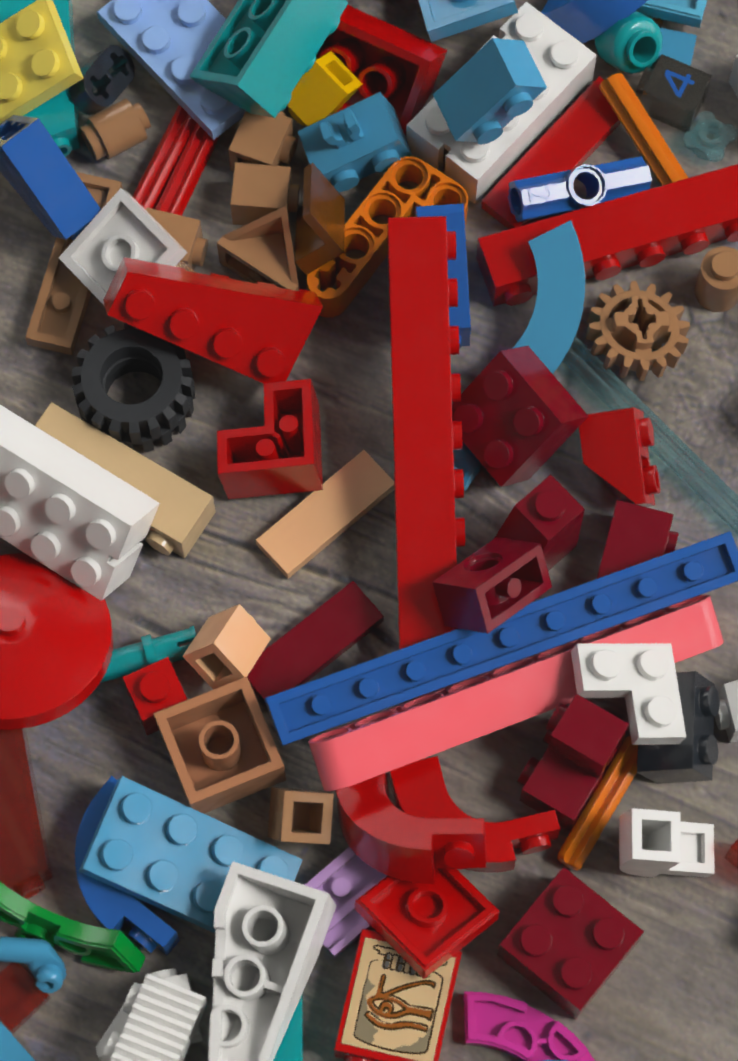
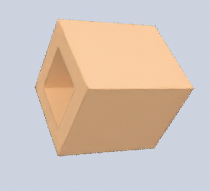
[183,604,271,689]

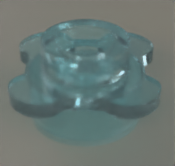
[683,111,738,162]

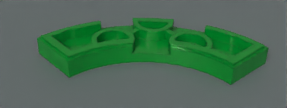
[0,882,146,973]

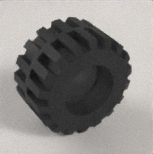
[72,323,195,453]

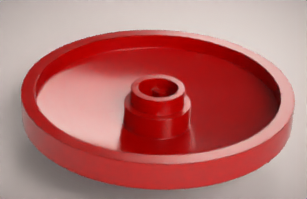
[0,553,113,730]

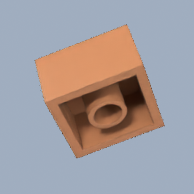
[154,676,286,814]

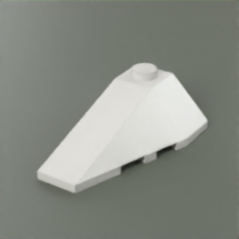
[209,861,337,1061]

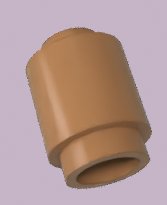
[79,98,151,161]

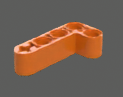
[307,156,468,317]

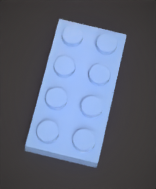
[97,0,246,140]

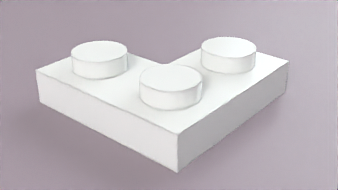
[571,643,686,745]

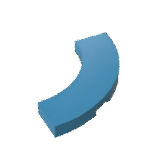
[513,220,585,374]

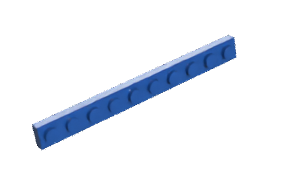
[265,531,738,747]

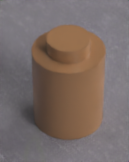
[695,246,738,312]

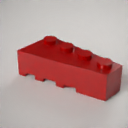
[103,257,323,383]

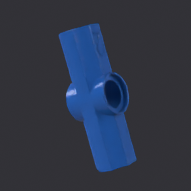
[508,156,652,222]

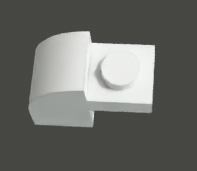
[619,808,715,878]

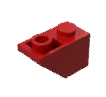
[579,407,660,507]

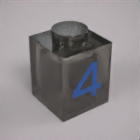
[636,54,712,134]

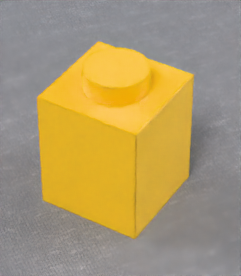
[287,51,362,126]

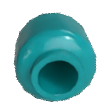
[595,11,663,74]

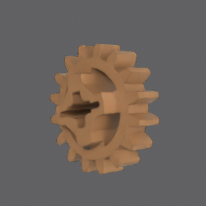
[585,281,690,381]

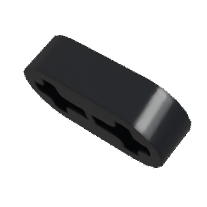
[69,45,135,115]

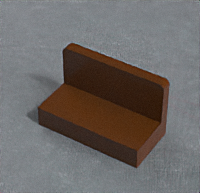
[295,163,345,275]

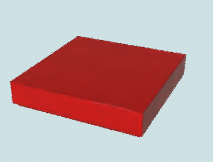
[354,868,500,979]

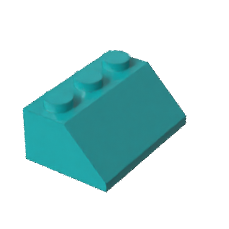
[189,0,349,118]

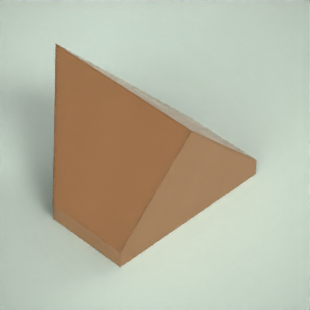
[217,206,299,291]

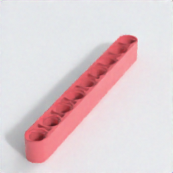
[308,594,724,791]

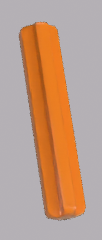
[600,72,688,186]
[557,736,638,871]

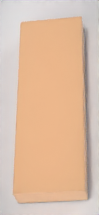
[256,450,395,579]

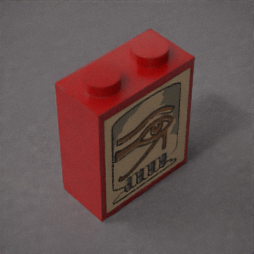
[334,929,462,1061]

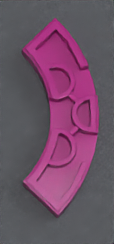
[463,991,595,1061]

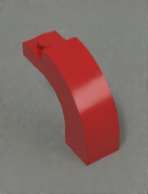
[389,756,560,873]
[335,772,487,884]

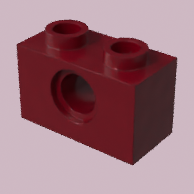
[432,537,552,634]

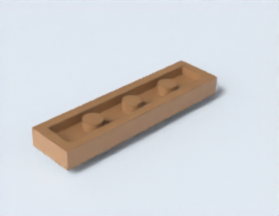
[25,172,123,355]

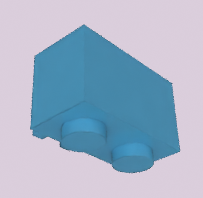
[433,38,547,144]
[297,92,412,192]

